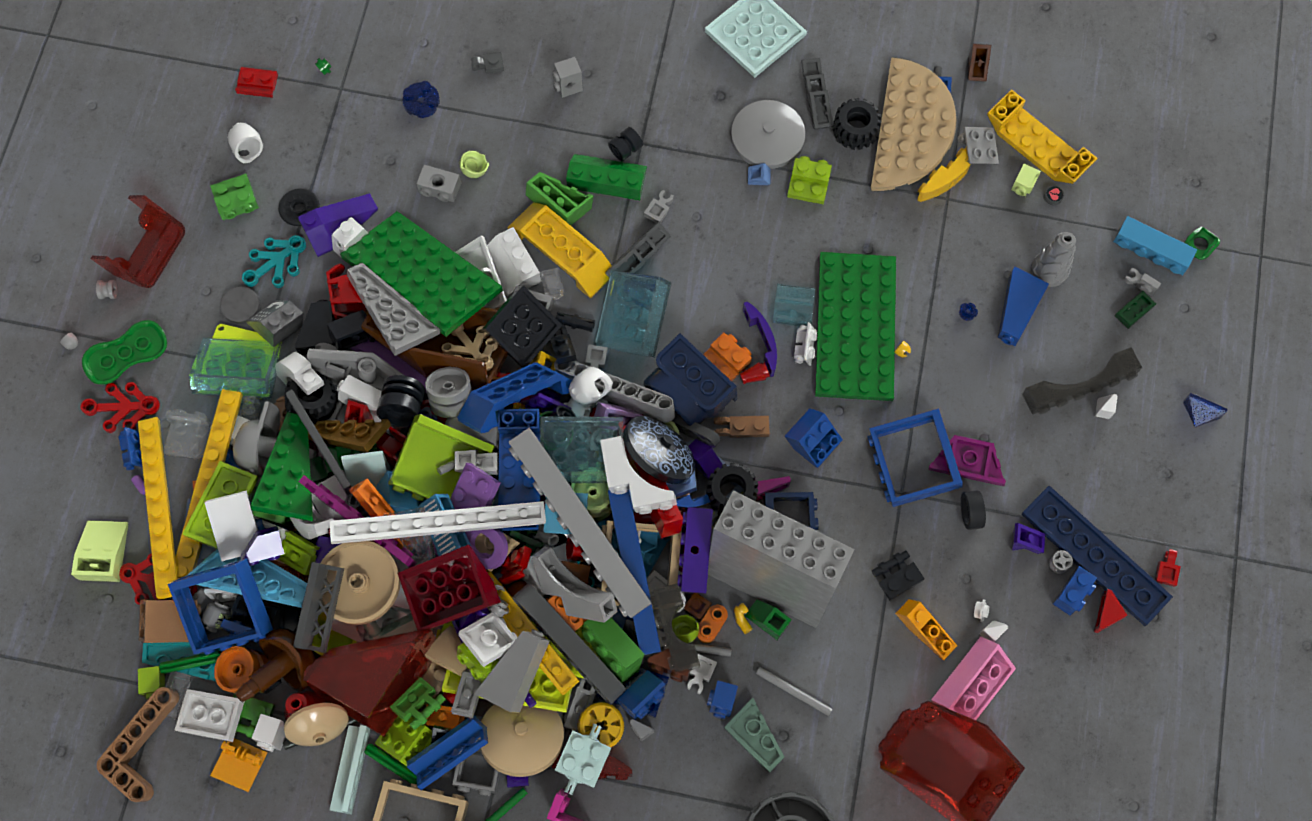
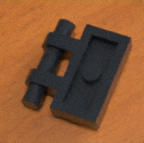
[872,550,925,601]

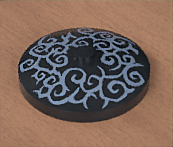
[623,416,695,484]

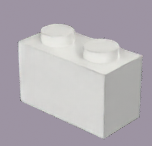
[251,714,286,752]

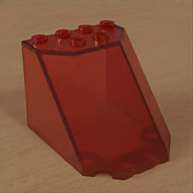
[303,628,437,737]
[879,701,1025,821]

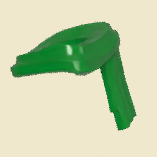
[1184,227,1220,260]

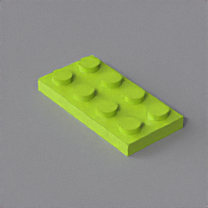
[183,461,258,550]

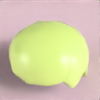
[459,151,489,178]

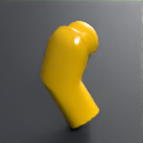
[734,603,753,634]

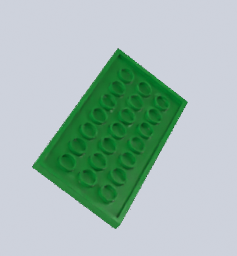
[340,211,503,337]
[815,252,896,401]

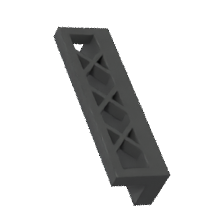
[293,562,345,653]

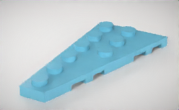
[186,549,307,608]

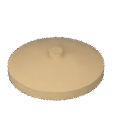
[320,541,400,625]
[479,704,564,777]

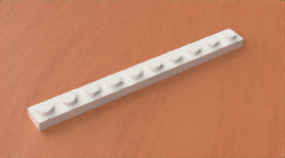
[329,501,546,544]

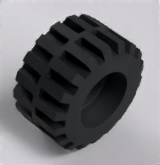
[833,98,882,150]
[285,372,336,424]
[706,463,758,515]

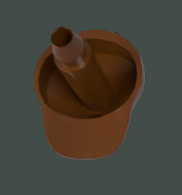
[235,628,318,702]

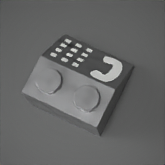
[247,300,303,347]

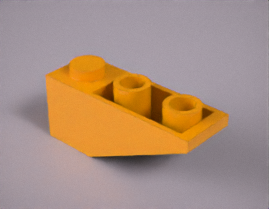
[895,599,957,660]

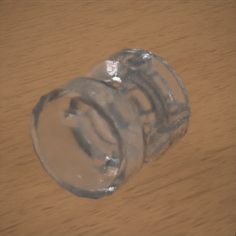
[238,396,261,420]

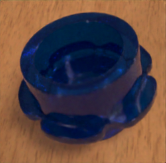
[959,303,978,321]

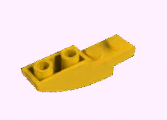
[917,146,971,202]

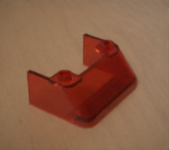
[90,195,185,288]

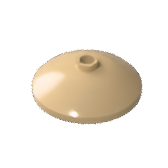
[284,703,349,746]

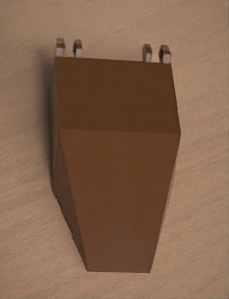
[361,307,508,391]

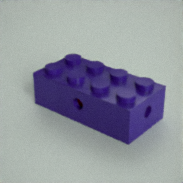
[677,507,713,594]

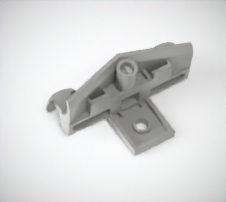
[307,343,426,423]

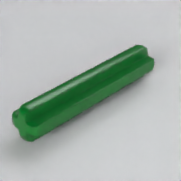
[159,651,221,674]
[364,744,417,784]

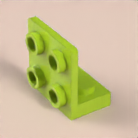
[375,714,433,767]

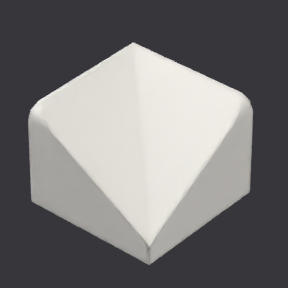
[1095,394,1117,419]
[979,621,1008,642]

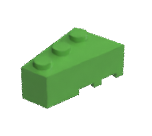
[526,172,594,225]
[582,618,645,684]

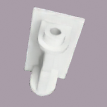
[794,322,817,366]

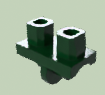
[503,530,544,556]

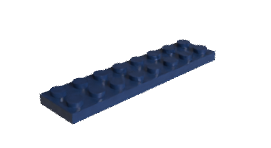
[1021,486,1173,626]

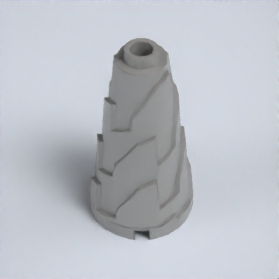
[1031,232,1076,287]

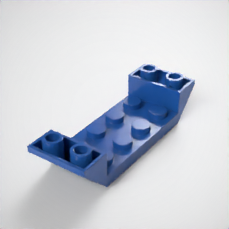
[457,362,572,433]
[497,409,541,531]

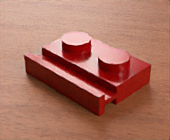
[235,67,278,98]
[498,546,532,585]

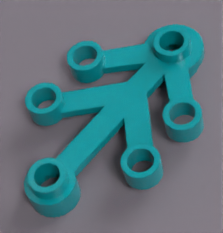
[242,235,306,288]

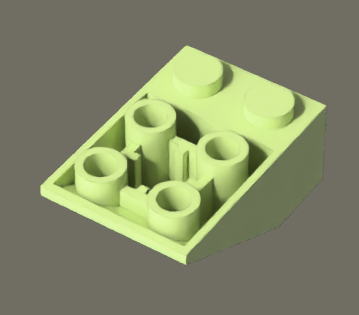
[71,521,129,582]

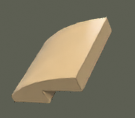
[425,626,468,677]

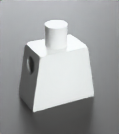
[332,217,369,257]

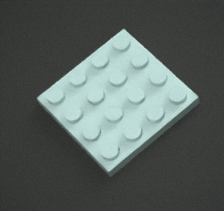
[705,0,807,78]

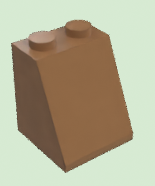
[139,599,201,643]

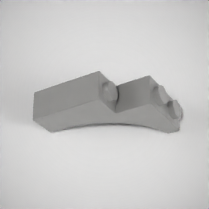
[532,546,618,623]

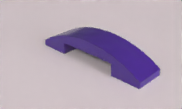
[743,302,777,377]

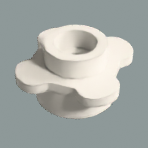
[974,599,989,622]

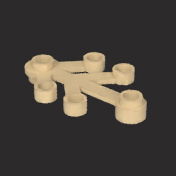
[442,324,498,371]

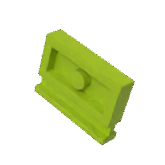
[278,531,320,575]

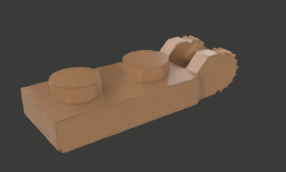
[714,416,770,438]

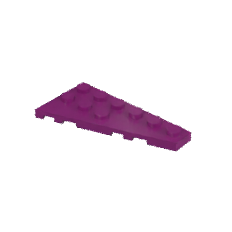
[298,475,417,568]

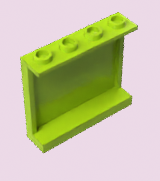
[388,414,494,502]

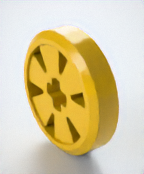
[577,702,624,747]

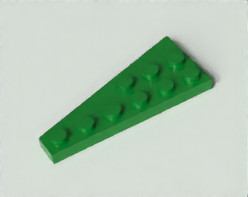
[251,412,313,521]

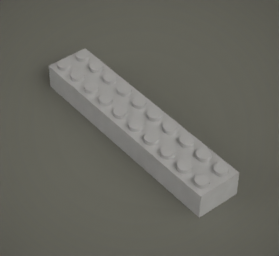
[509,427,652,618]

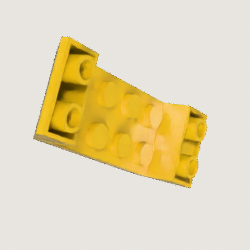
[987,89,1098,184]
[507,202,612,299]

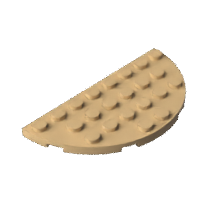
[871,58,956,191]

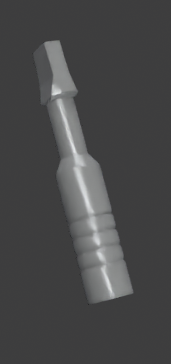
[437,449,479,475]

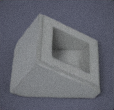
[630,719,654,741]

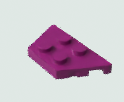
[928,435,1006,486]

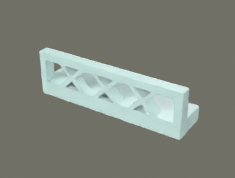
[330,725,370,815]

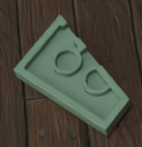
[724,698,784,773]

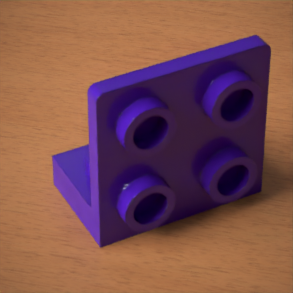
[519,388,572,413]

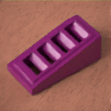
[756,476,791,501]

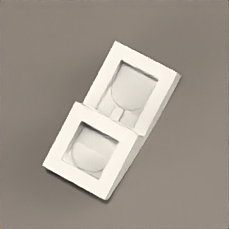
[455,450,498,475]

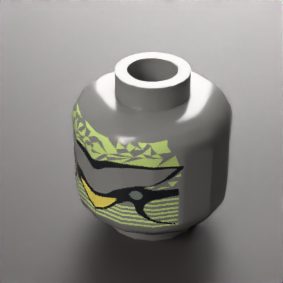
[201,600,231,633]

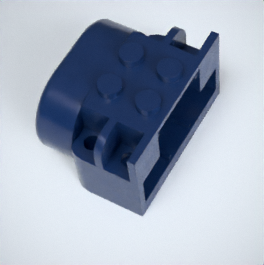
[644,333,738,426]

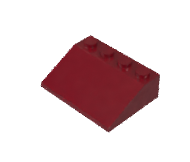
[397,545,501,633]

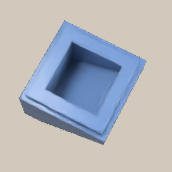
[748,163,771,185]

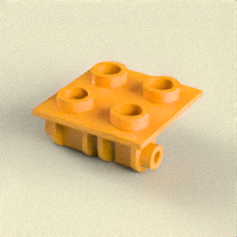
[210,738,268,792]

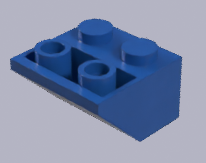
[785,408,843,468]
[617,670,666,720]

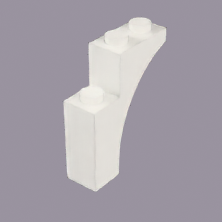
[600,436,677,514]

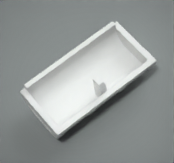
[455,235,507,310]

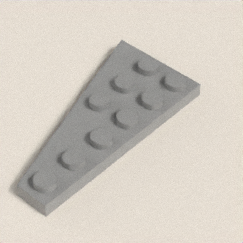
[347,263,440,356]

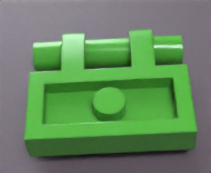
[390,677,446,730]
[233,693,275,738]

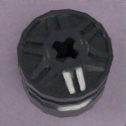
[376,375,425,428]

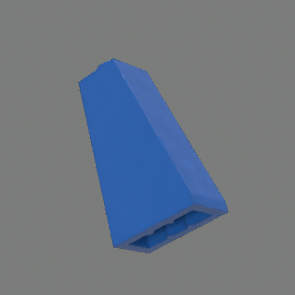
[998,266,1049,346]

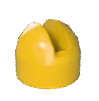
[895,340,911,358]

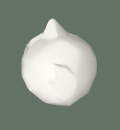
[227,123,263,163]
[569,367,613,405]

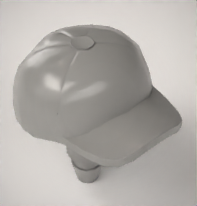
[233,401,316,478]

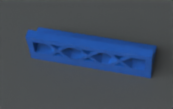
[407,716,488,790]

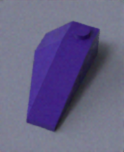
[298,193,378,257]

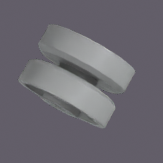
[425,367,471,418]

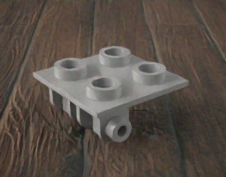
[958,127,999,164]

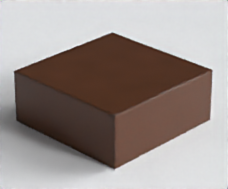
[683,593,712,621]

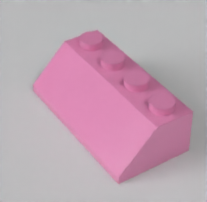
[931,637,1016,732]

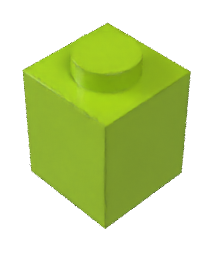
[138,666,165,699]

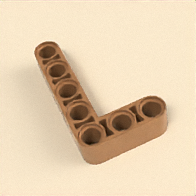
[96,687,179,802]

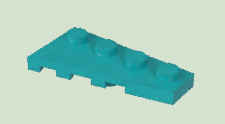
[142,642,224,681]

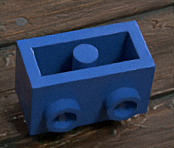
[1053,566,1097,615]
[707,681,738,719]

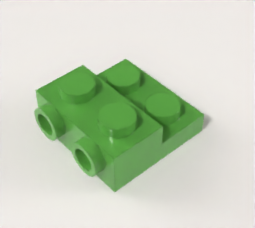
[211,174,259,220]

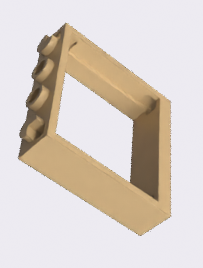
[597,520,682,611]
[373,779,469,821]

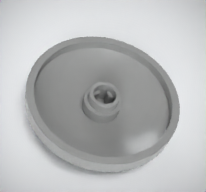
[731,100,805,169]

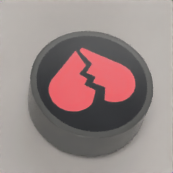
[1044,186,1064,205]

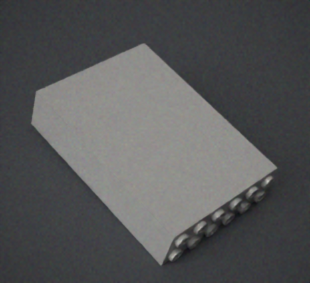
[708,491,855,628]

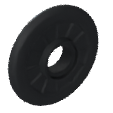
[278,189,320,226]

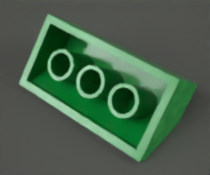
[566,154,647,201]

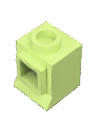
[1011,164,1041,197]

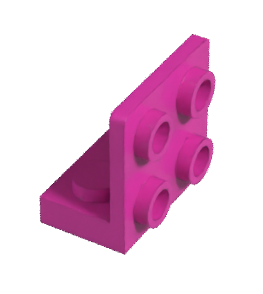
[547,789,583,821]

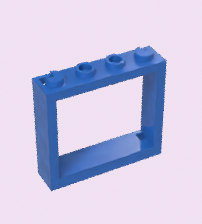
[867,408,963,507]
[168,558,273,655]

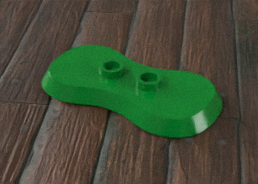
[82,320,167,385]

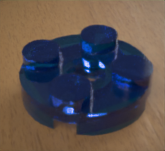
[402,81,440,118]

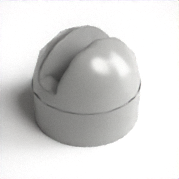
[60,332,78,350]

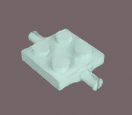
[555,724,611,795]

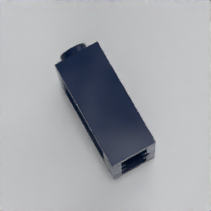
[764,492,819,530]

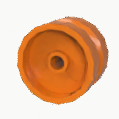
[214,646,268,693]

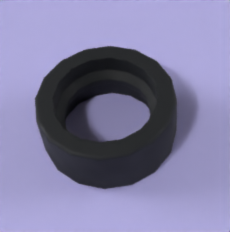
[961,490,986,530]

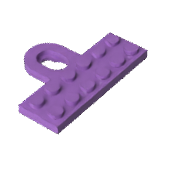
[424,463,508,570]

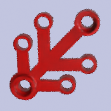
[80,382,160,433]
[119,553,197,605]

